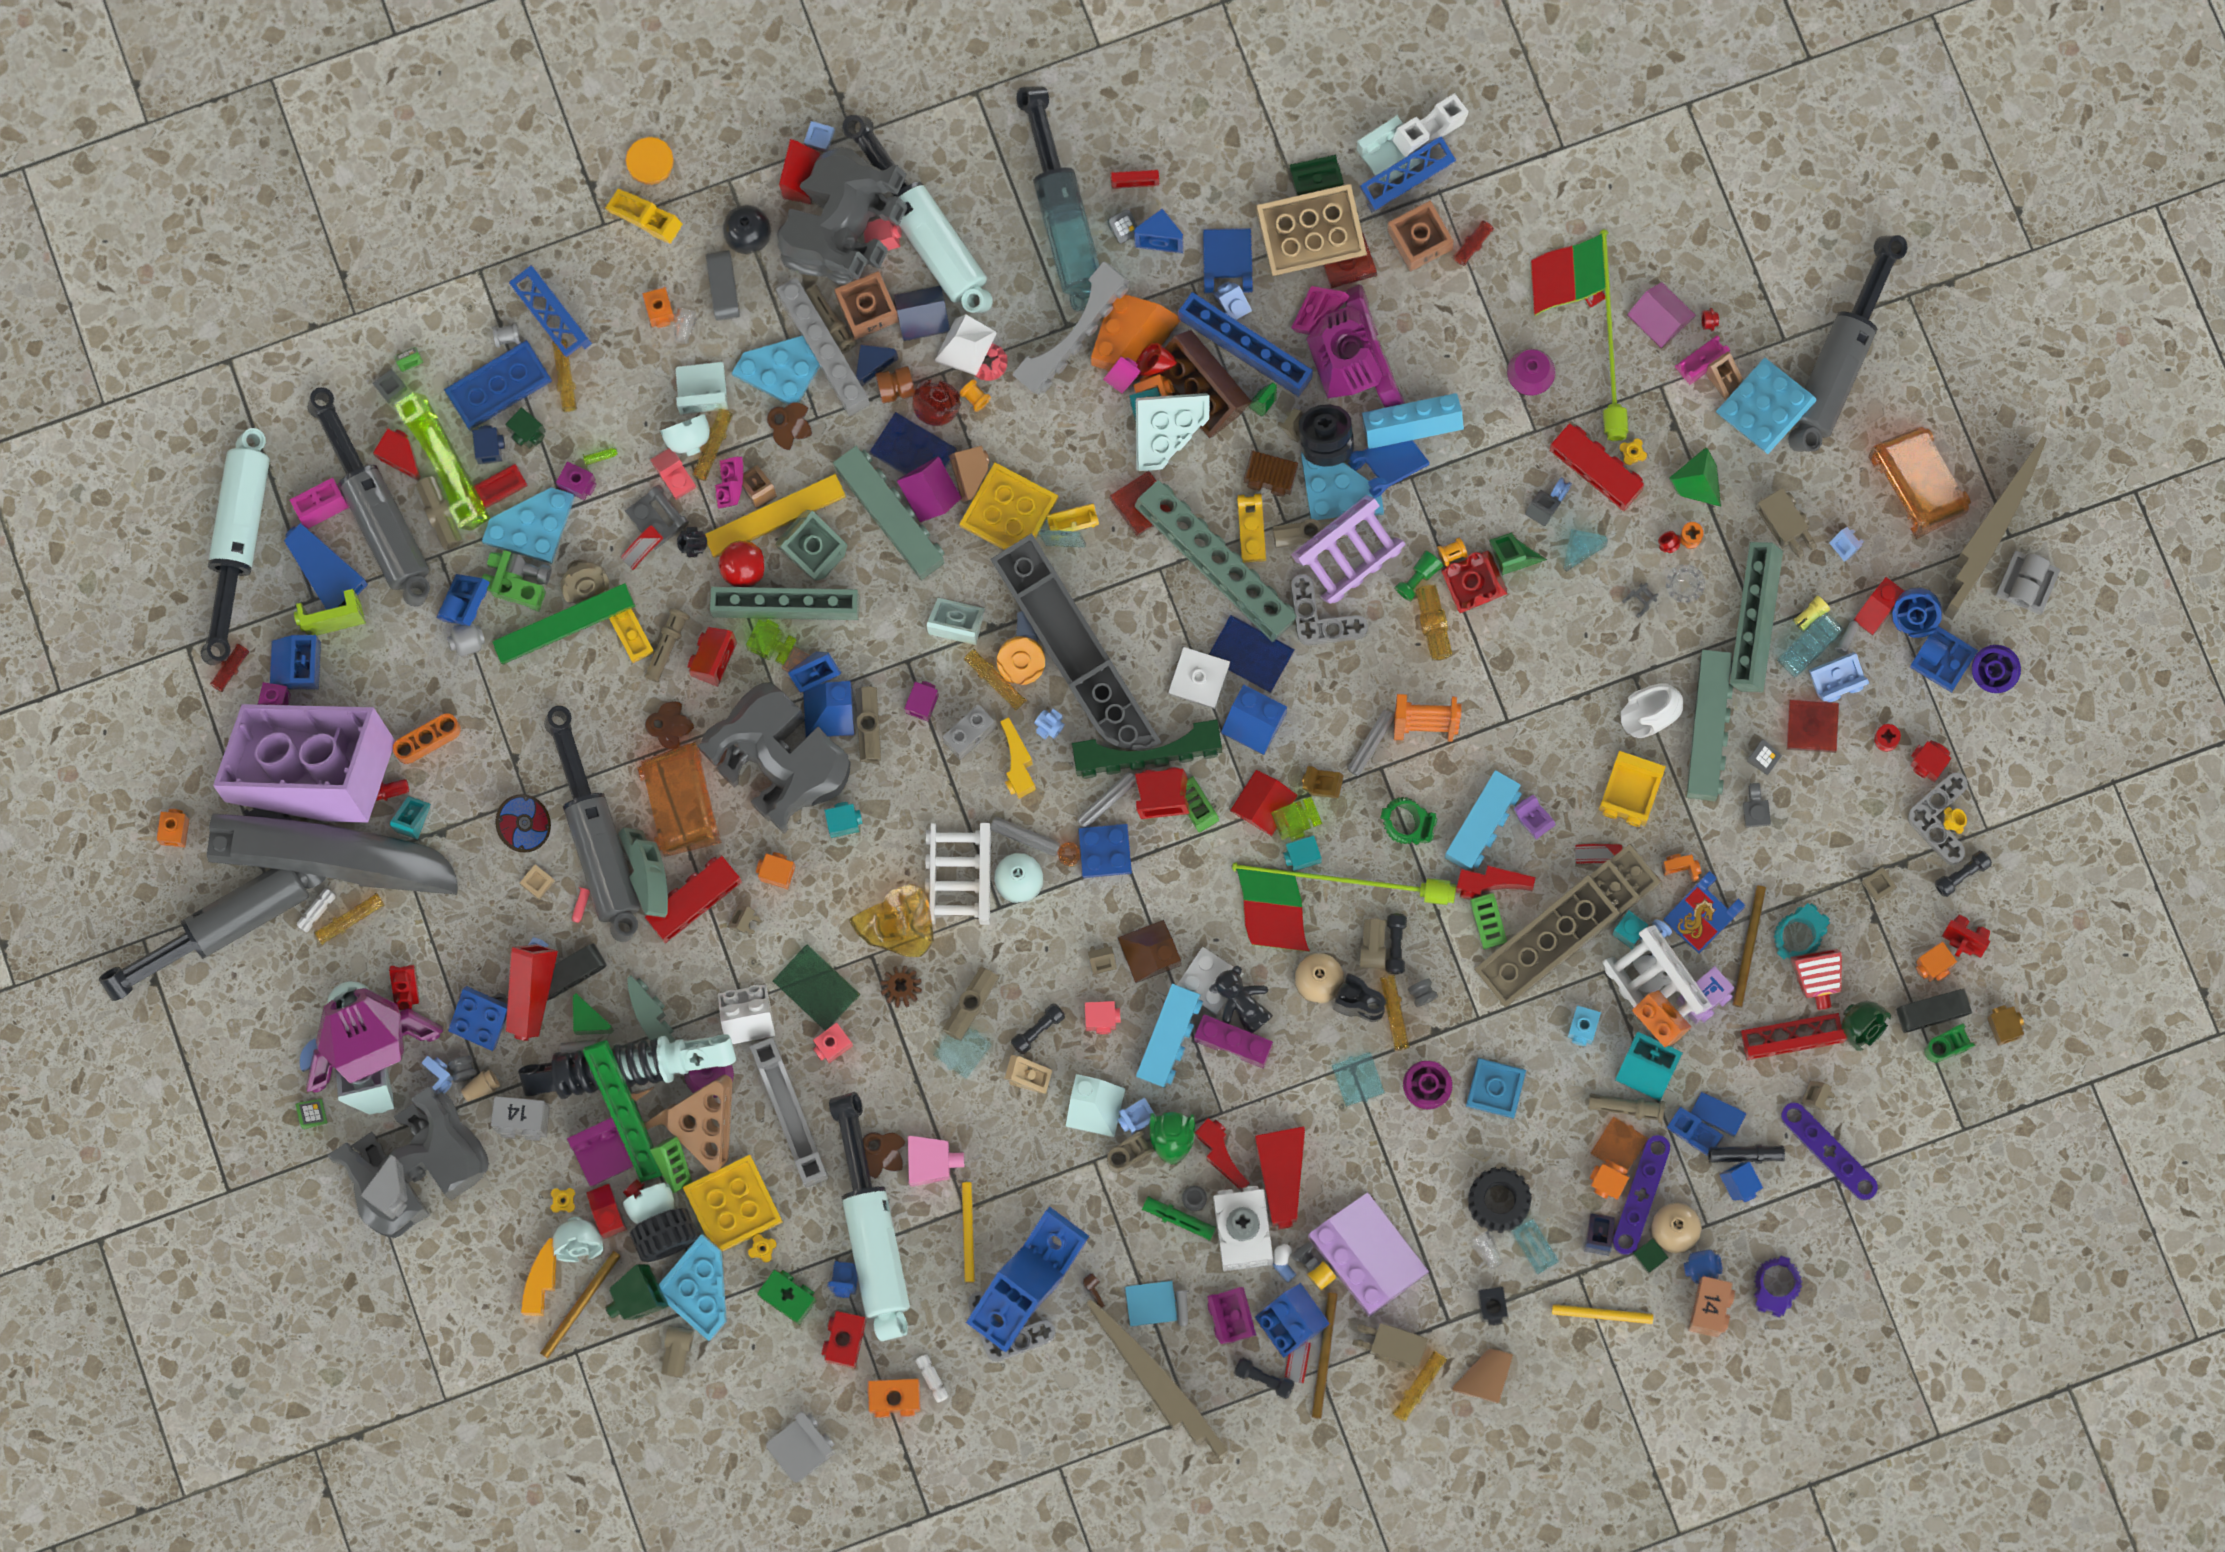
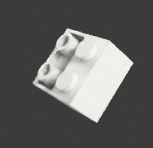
[718,984,775,1044]

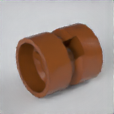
[876,366,916,404]

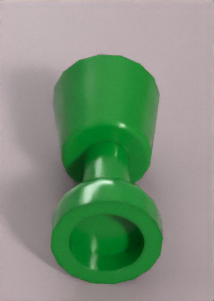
[1394,550,1443,602]

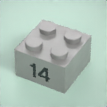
[491,1096,550,1141]

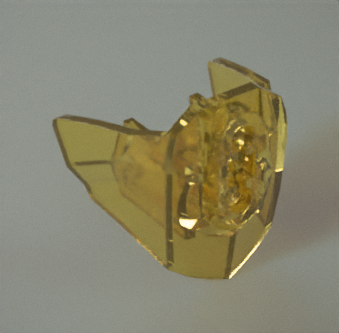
[849,884,934,957]

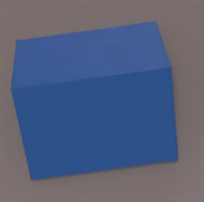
[1134,208,1184,254]

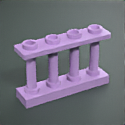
[1291,495,1406,604]

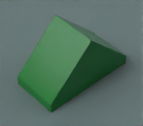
[573,993,614,1035]

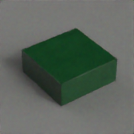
[1633,1238,1669,1274]

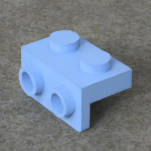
[1809,652,1869,702]

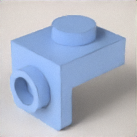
[1213,282,1252,320]
[422,1056,453,1094]
[1117,1098,1156,1135]

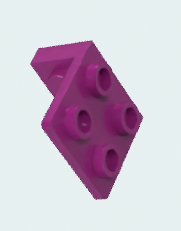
[567,1117,634,1187]

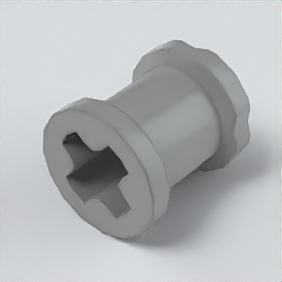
[492,322,521,348]

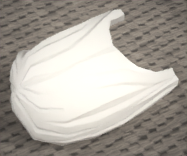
[1621,683,1683,738]

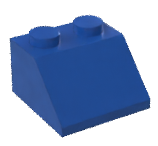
[1221,685,1287,755]

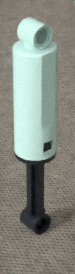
[842,115,993,313]
[201,428,270,666]
[829,1092,910,1342]

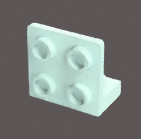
[1357,116,1423,187]
[676,362,728,415]

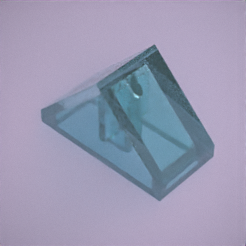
[1563,529,1608,572]

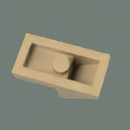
[1004,1055,1052,1094]

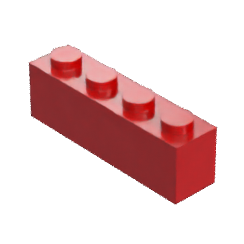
[1549,423,1644,511]
[645,855,742,944]

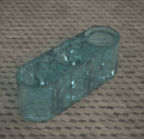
[1777,612,1845,678]

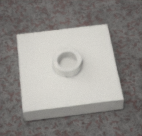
[1168,647,1230,709]

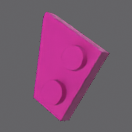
[1291,286,1350,335]

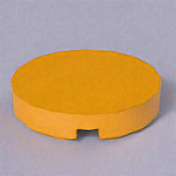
[626,137,674,185]
[997,636,1045,685]

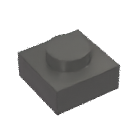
[373,369,407,404]

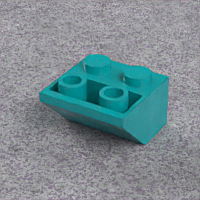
[1615,1031,1683,1101]

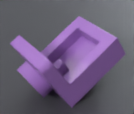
[1514,795,1556,839]

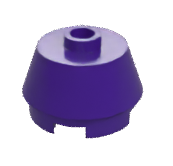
[1972,645,2021,693]

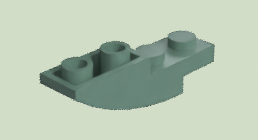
[618,827,668,917]
[627,975,681,1043]

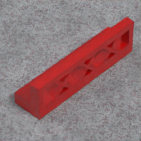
[1741,1013,1847,1061]

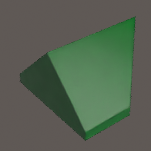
[1669,447,1721,507]
[1489,532,1547,575]

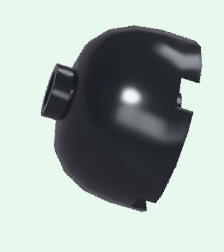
[723,205,771,255]

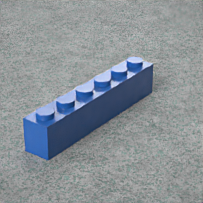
[1178,292,1313,397]

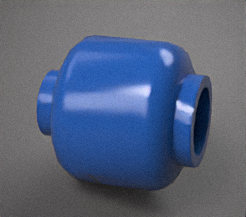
[1684,1249,1723,1284]

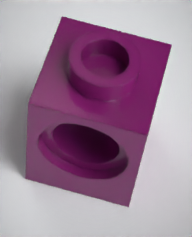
[904,681,939,722]
[257,682,291,705]

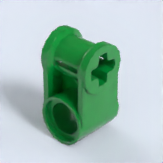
[1924,1023,1975,1063]

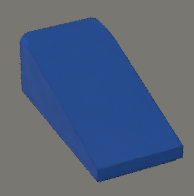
[1691,1092,1747,1137]

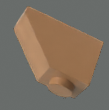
[949,445,989,502]

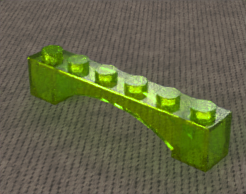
[394,392,491,531]

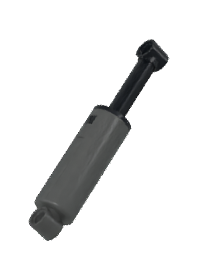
[1788,235,1908,452]
[307,387,430,607]
[544,706,640,942]
[99,868,327,1001]

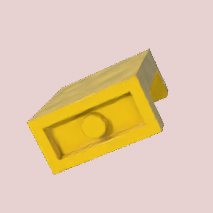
[1599,751,1666,827]

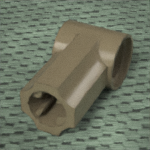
[1360,918,1386,969]
[661,1325,694,1378]

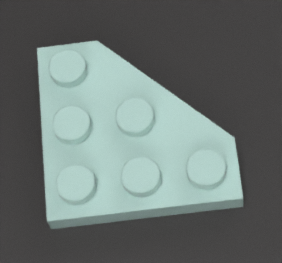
[1136,393,1209,471]

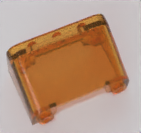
[1868,426,1971,540]
[637,742,722,857]

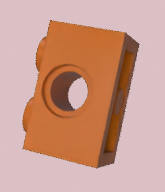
[1632,990,1692,1047]
[868,1379,921,1418]

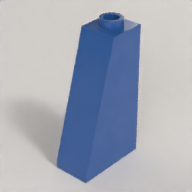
[284,523,368,610]

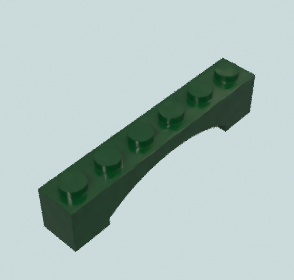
[1072,719,1222,779]

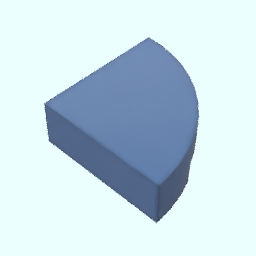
[300,1039,317,1072]

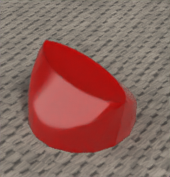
[1136,343,1177,377]

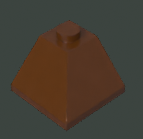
[1118,920,1182,984]

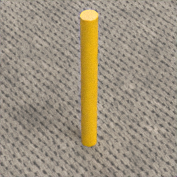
[962,1182,975,1283]
[1552,1304,1653,1324]

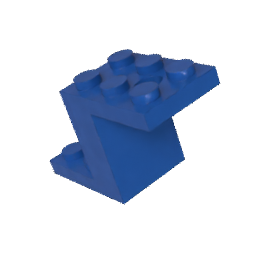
[966,1207,1090,1352]

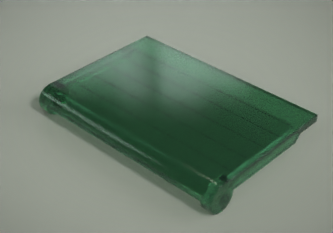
[773,944,861,1031]

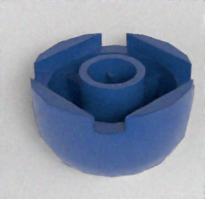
[1892,587,1942,638]

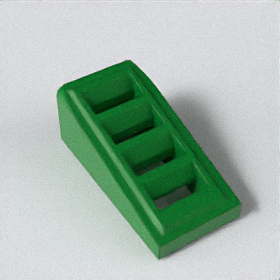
[1248,382,1277,417]

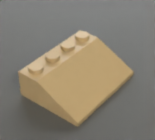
[1255,184,1367,276]

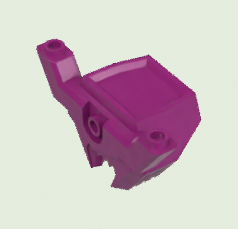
[1306,284,1405,408]
[306,988,443,1093]

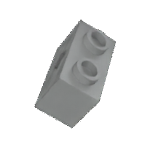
[942,704,996,760]

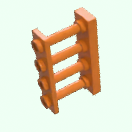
[1394,694,1461,742]

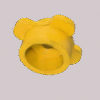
[1619,438,1647,465]
[1943,807,1967,834]
[551,1188,575,1213]
[748,1234,777,1263]

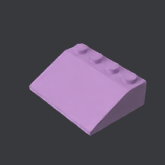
[1308,1192,1429,1317]

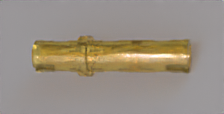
[552,339,577,412]
[692,409,734,481]
[963,649,1026,711]
[314,892,385,945]
[1380,975,1410,1051]
[1392,1351,1447,1423]

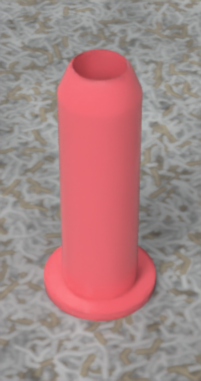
[572,887,590,923]

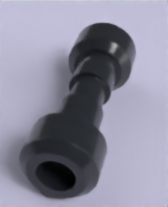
[1935,850,1992,897]
[1385,913,1407,975]
[1011,1003,1065,1054]
[1234,1357,1295,1399]

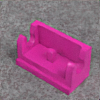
[1675,335,1730,385]
[290,477,349,529]

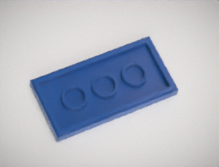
[444,340,552,431]

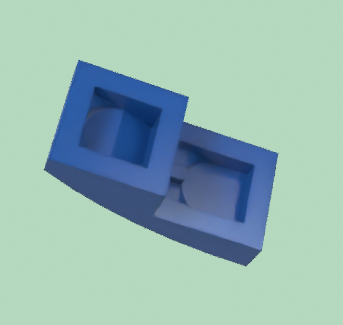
[1667,1107,1723,1156]

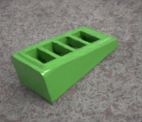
[1185,776,1219,833]
[1470,893,1507,950]
[650,1136,692,1193]

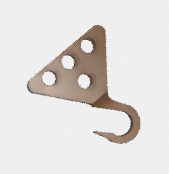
[631,1075,732,1172]

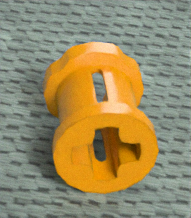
[959,380,991,412]
[1437,537,1468,567]

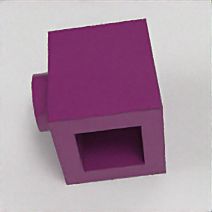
[556,461,596,501]

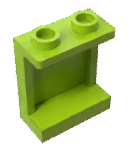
[294,589,366,636]

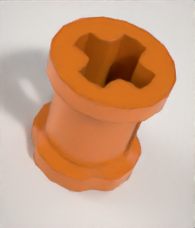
[1680,522,1704,549]

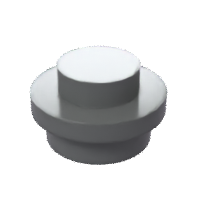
[1182,1186,1207,1211]

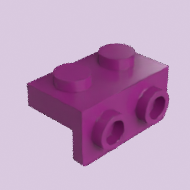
[1207,1287,1257,1344]

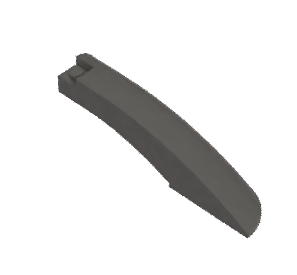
[990,533,1162,750]
[206,813,458,895]

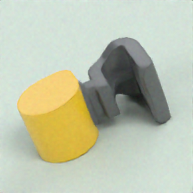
[1290,1241,1336,1290]

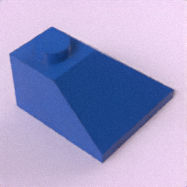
[803,681,855,738]

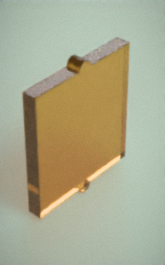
[1590,1116,1649,1170]

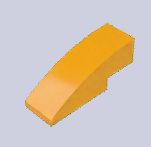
[521,1238,556,1316]

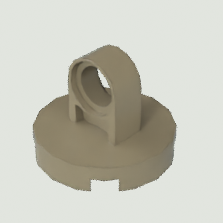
[560,559,610,605]

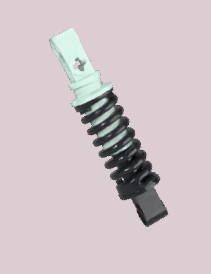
[518,1034,736,1099]

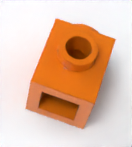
[642,287,675,328]
[157,809,190,848]
[756,852,796,890]
[1916,941,1957,982]

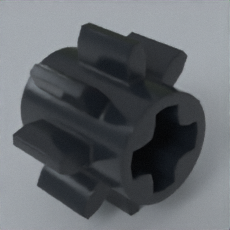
[677,527,707,557]

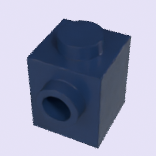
[472,425,505,465]

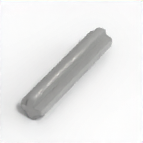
[1348,710,1395,776]
[1077,772,1137,828]
[991,817,1061,856]

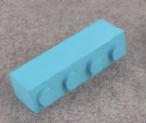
[1362,393,1464,449]
[1445,770,1522,871]
[1136,984,1203,1088]

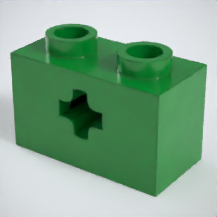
[757,1269,817,1325]

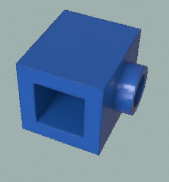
[1719,1162,1763,1202]

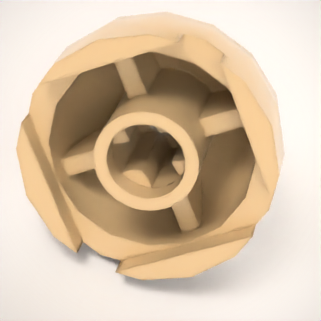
[1295,953,1344,1003]
[1651,1203,1702,1254]

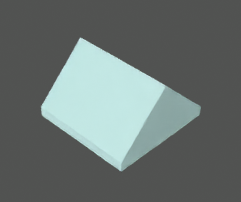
[927,598,985,645]

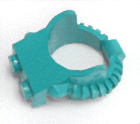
[1774,903,1830,960]

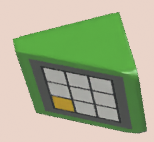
[394,347,423,372]
[295,1099,328,1130]

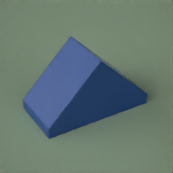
[788,651,841,693]

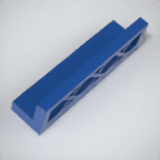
[1359,136,1456,213]
[508,265,592,357]

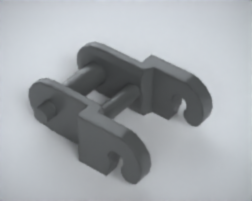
[1622,583,1658,618]

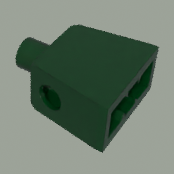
[605,1264,669,1320]

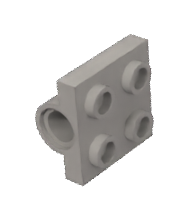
[1996,550,2061,615]

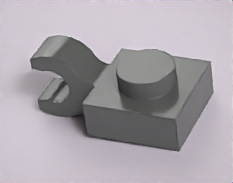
[1743,783,1771,828]

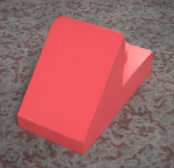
[650,448,696,500]

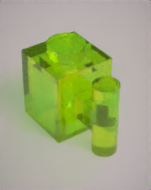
[746,619,797,665]
[1271,796,1323,841]

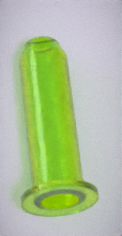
[582,448,618,468]

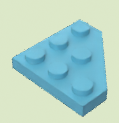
[732,336,820,405]
[1301,453,1384,520]
[482,488,575,564]
[659,1234,727,1341]

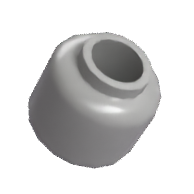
[447,622,485,656]

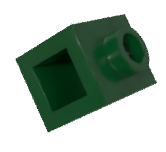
[505,407,546,449]

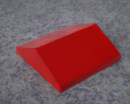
[1230,770,1298,837]

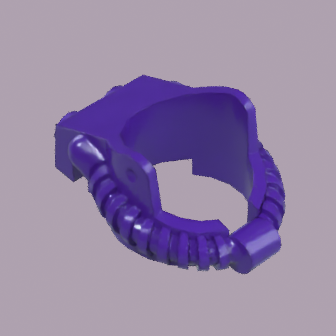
[1754,1255,1802,1318]

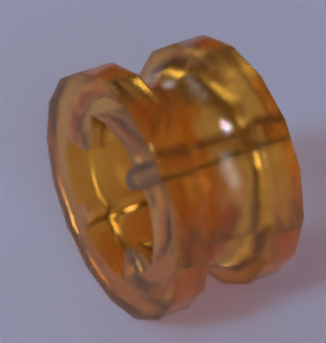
[1058,842,1080,866]

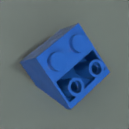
[270,635,321,690]
[1255,1283,1330,1358]

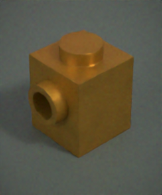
[1987,1005,2024,1046]

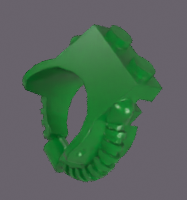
[1380,797,1437,845]

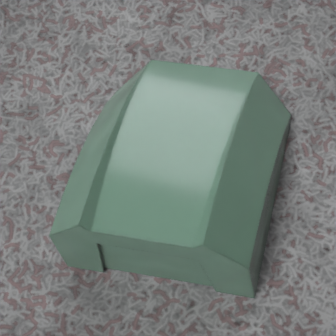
[775,510,848,581]

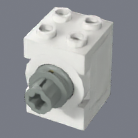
[1214,1186,1273,1272]

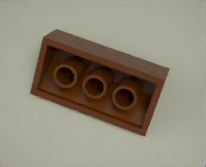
[1156,329,1252,439]

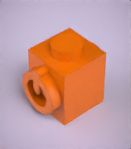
[1589,1159,1630,1200]

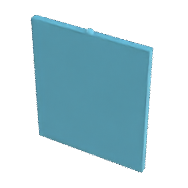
[1125,1281,1177,1327]

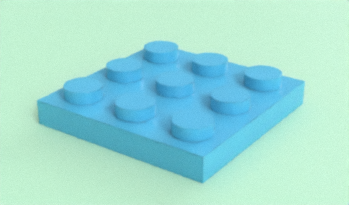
[1716,357,1817,454]

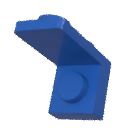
[828,1261,858,1298]

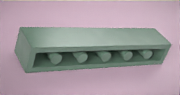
[833,446,945,581]
[1730,542,1783,692]
[710,587,860,620]
[1686,650,1733,801]

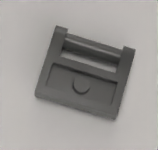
[625,485,689,550]

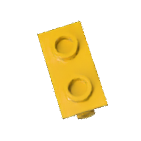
[1046,503,1099,537]

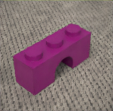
[1194,1014,1273,1069]

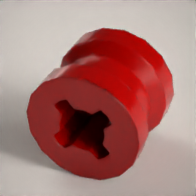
[1874,724,1901,752]

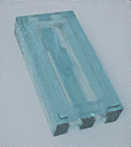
[1511,1219,1559,1275]

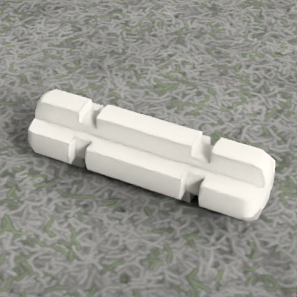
[297,888,336,933]
[916,1354,948,1402]

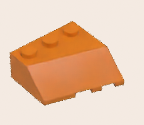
[1091,294,1180,379]

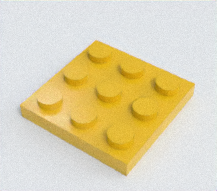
[959,462,1059,550]
[683,1155,783,1252]

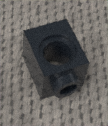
[1477,1287,1508,1326]

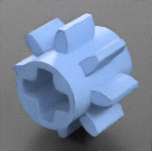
[1034,708,1065,740]

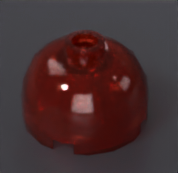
[912,379,962,426]

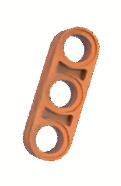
[393,713,461,764]

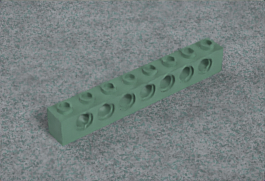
[1134,480,1297,642]

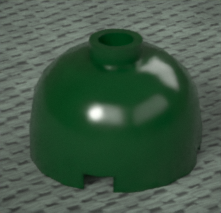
[1841,1001,1891,1051]

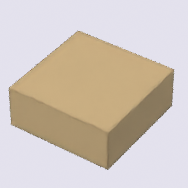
[520,864,555,900]

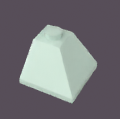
[336,1068,394,1115]
[1066,1074,1125,1137]

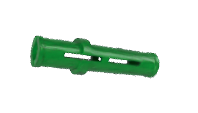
[1142,1196,1216,1241]

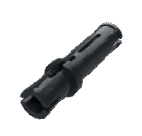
[1708,1144,1785,1164]

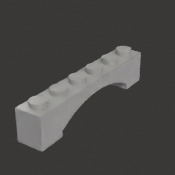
[1012,261,1130,394]
[776,277,870,417]
[750,1037,829,1188]

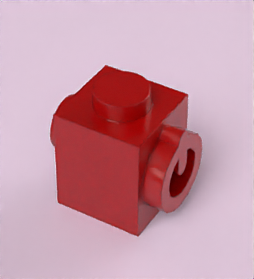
[1911,740,1952,783]

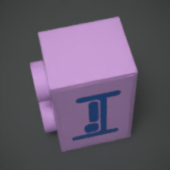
[1676,966,1735,1024]

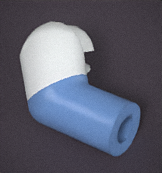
[1273,1244,1297,1283]

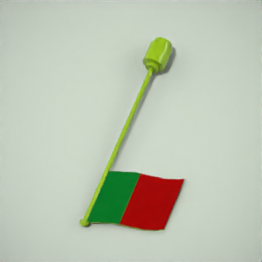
[1531,229,1629,441]
[1232,862,1456,952]

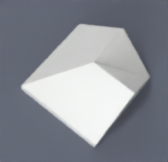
[935,315,997,375]

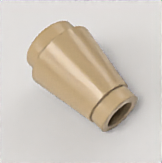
[461,1070,500,1102]

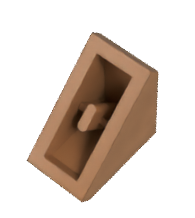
[1706,352,1744,401]
[742,465,777,509]

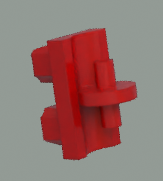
[1941,915,1991,958]
[389,965,420,1010]

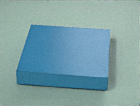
[1466,1058,1526,1119]

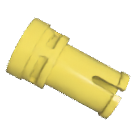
[1793,595,1830,631]

